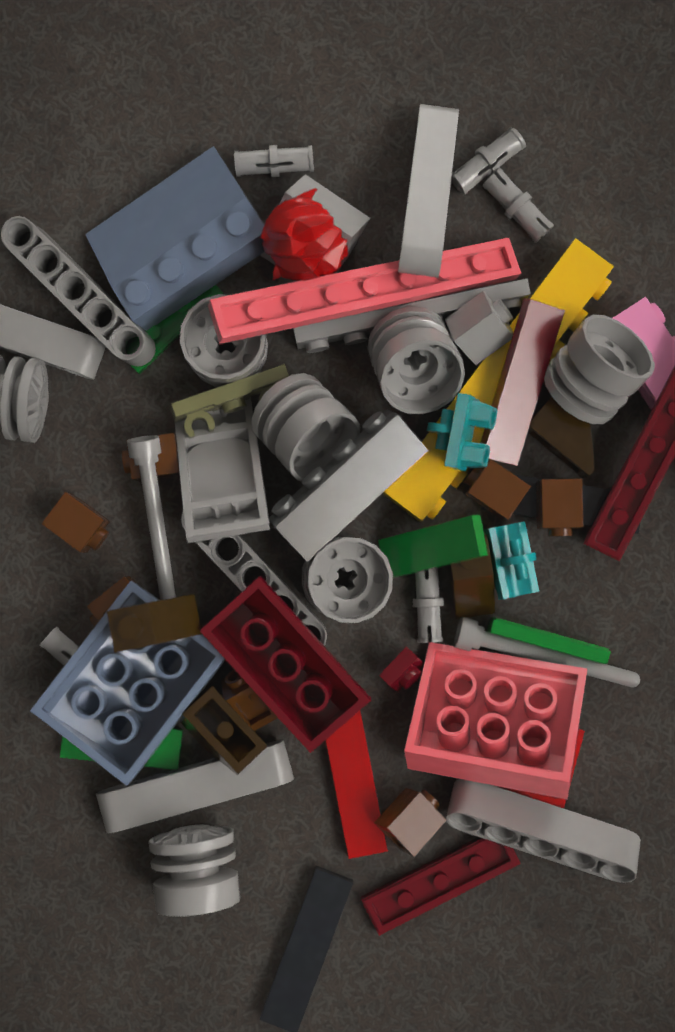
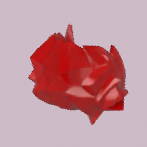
[261,188,348,281]

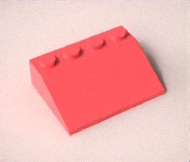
[404,642,587,799]

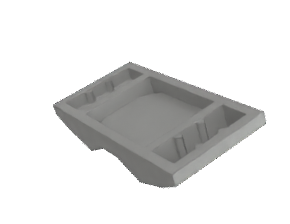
[175,397,270,543]

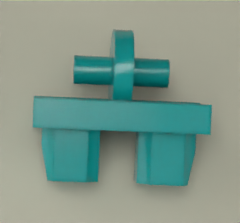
[427,393,498,471]
[484,521,539,600]

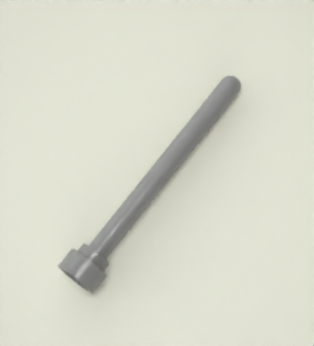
[127,435,176,600]
[454,617,640,687]

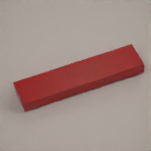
[326,711,388,859]

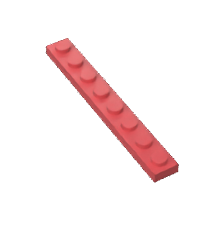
[208,238,521,344]

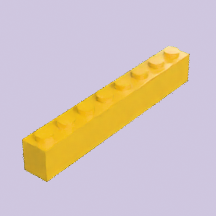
[383,238,614,522]

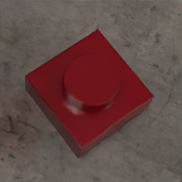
[379,646,424,692]

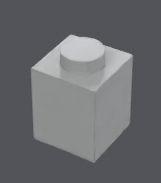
[445,291,513,365]

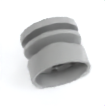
[180,294,268,388]
[367,306,465,414]
[544,315,655,424]
[0,356,49,443]
[252,373,360,481]
[301,537,393,623]
[148,824,241,916]

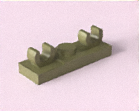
[170,364,289,439]

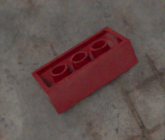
[200,576,372,753]

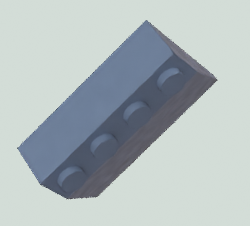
[85,146,264,330]
[30,580,225,786]

